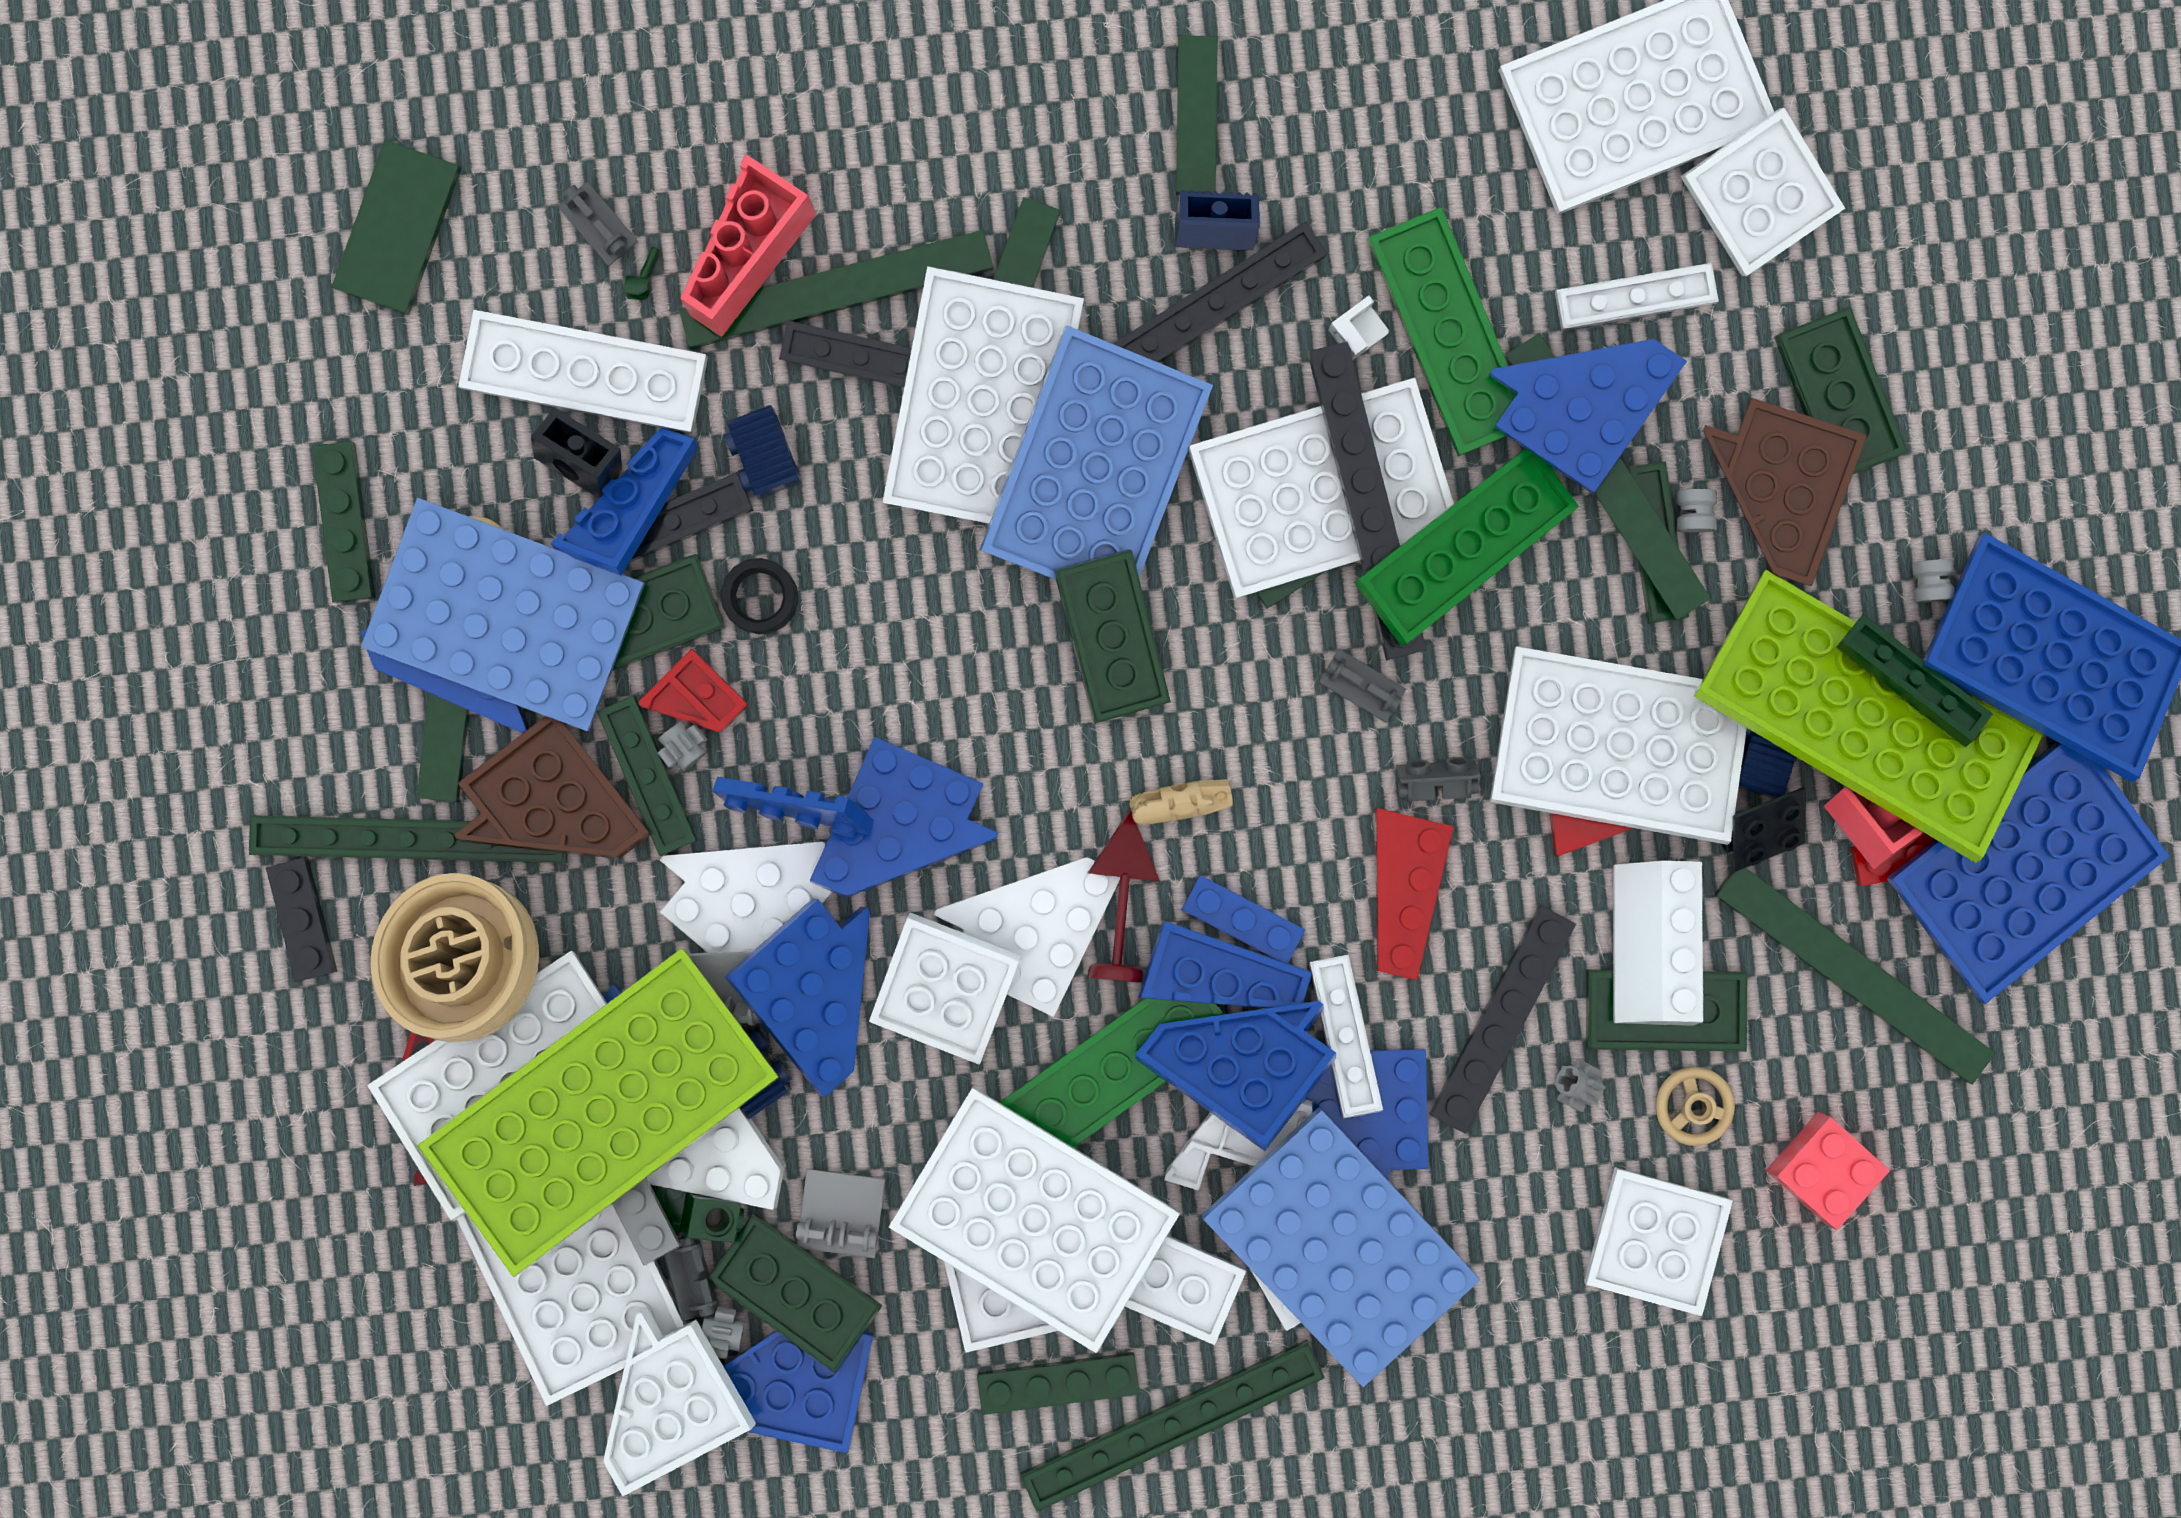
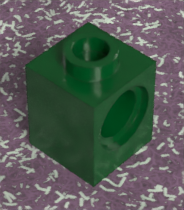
[680,1192,744,1243]

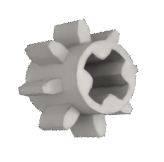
[657,722,708,771]
[1554,1059,1606,1112]
[702,1306,745,1359]

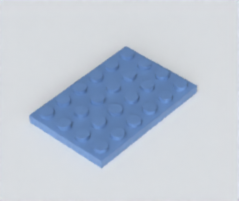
[979,325,1213,580]
[361,497,645,731]
[1201,1107,1480,1387]

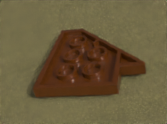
[1703,398,1867,586]
[454,716,651,859]

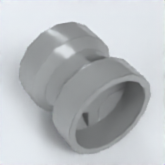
[1676,489,1717,533]
[1912,559,1955,603]

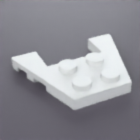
[1164,1099,1312,1190]

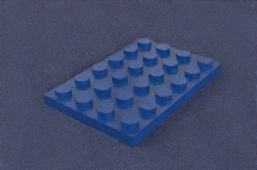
[1923,532,2181,782]
[1887,742,2170,1004]

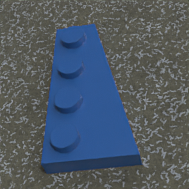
[550,427,699,576]
[712,777,874,837]

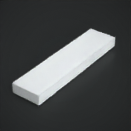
[1555,263,1719,331]
[1309,955,1383,1119]

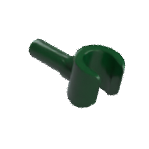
[624,247,661,300]

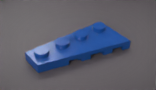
[1138,921,1312,1008]

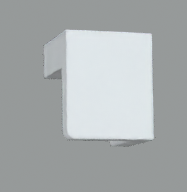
[1328,295,1389,360]

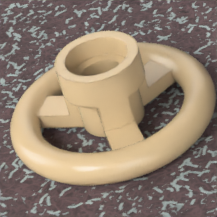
[1656,1067,1735,1146]

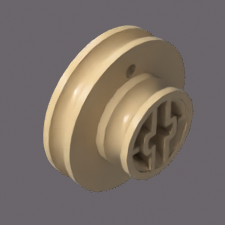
[371,873,539,1042]

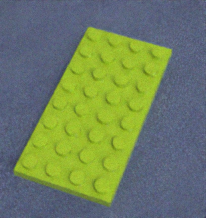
[1694,570,2043,863]
[417,948,779,1277]

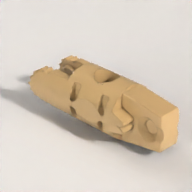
[1129,779,1233,826]

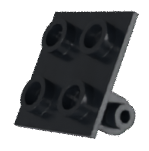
[1721,787,1806,872]

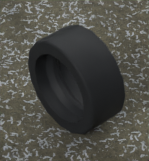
[721,558,799,635]

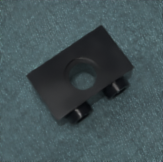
[531,407,622,499]

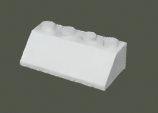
[1613,861,1703,1026]

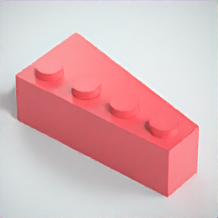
[680,154,816,337]

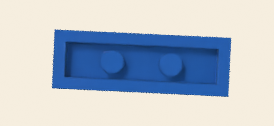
[1181,875,1305,964]

